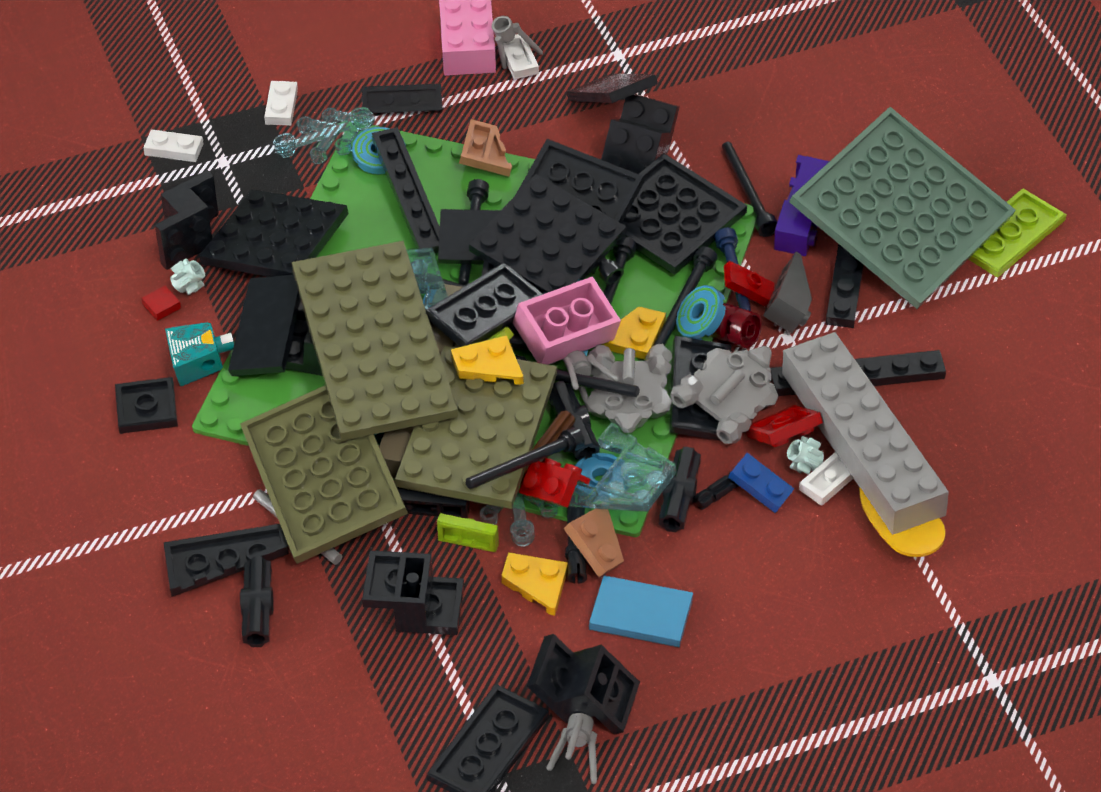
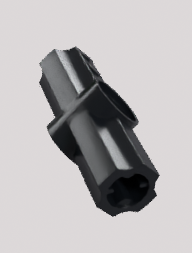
[549,381,600,460]
[659,447,701,532]
[240,557,274,647]

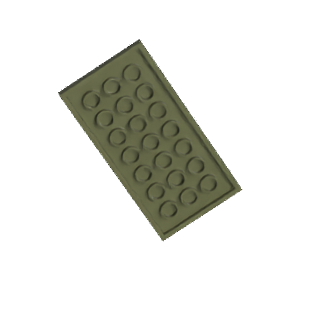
[292,241,458,441]

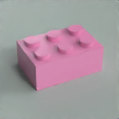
[439,0,496,76]
[513,276,621,365]

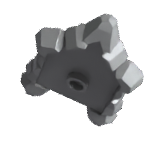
[586,344,673,433]
[670,346,778,444]

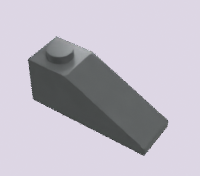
[763,252,812,334]

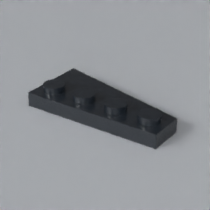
[163,524,289,597]

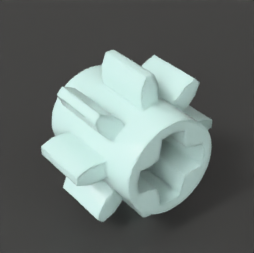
[170,259,205,295]
[787,436,824,474]

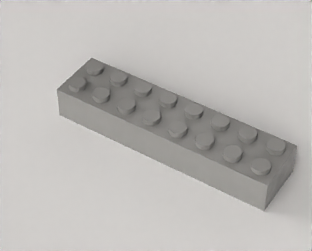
[782,332,949,535]

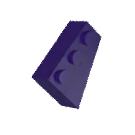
[774,155,830,257]

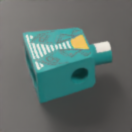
[165,322,235,386]

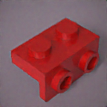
[519,458,591,508]

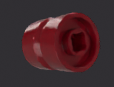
[711,303,762,348]

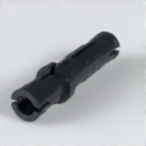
[565,497,587,584]

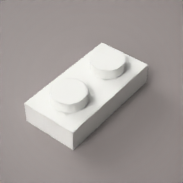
[503,34,539,79]
[264,81,298,126]
[143,129,203,162]
[799,452,854,506]

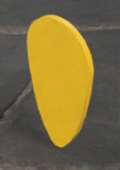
[859,488,945,557]

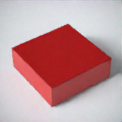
[141,286,181,321]

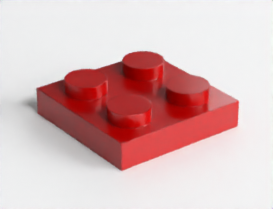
[746,405,823,447]

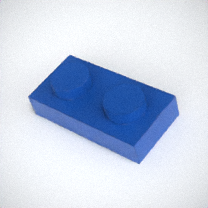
[728,453,794,513]

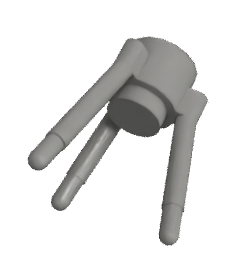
[492,16,543,69]
[563,351,619,408]
[546,713,597,784]

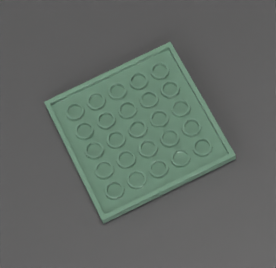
[789,107,1016,309]

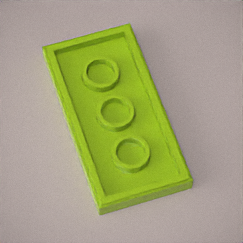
[968,189,1067,278]

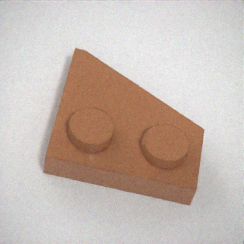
[459,119,512,177]
[563,504,624,578]

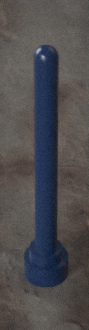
[714,227,758,341]

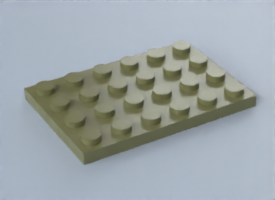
[395,346,557,509]
[240,385,408,564]

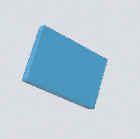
[589,575,693,647]

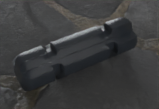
[693,472,739,510]

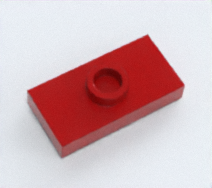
[724,261,775,307]

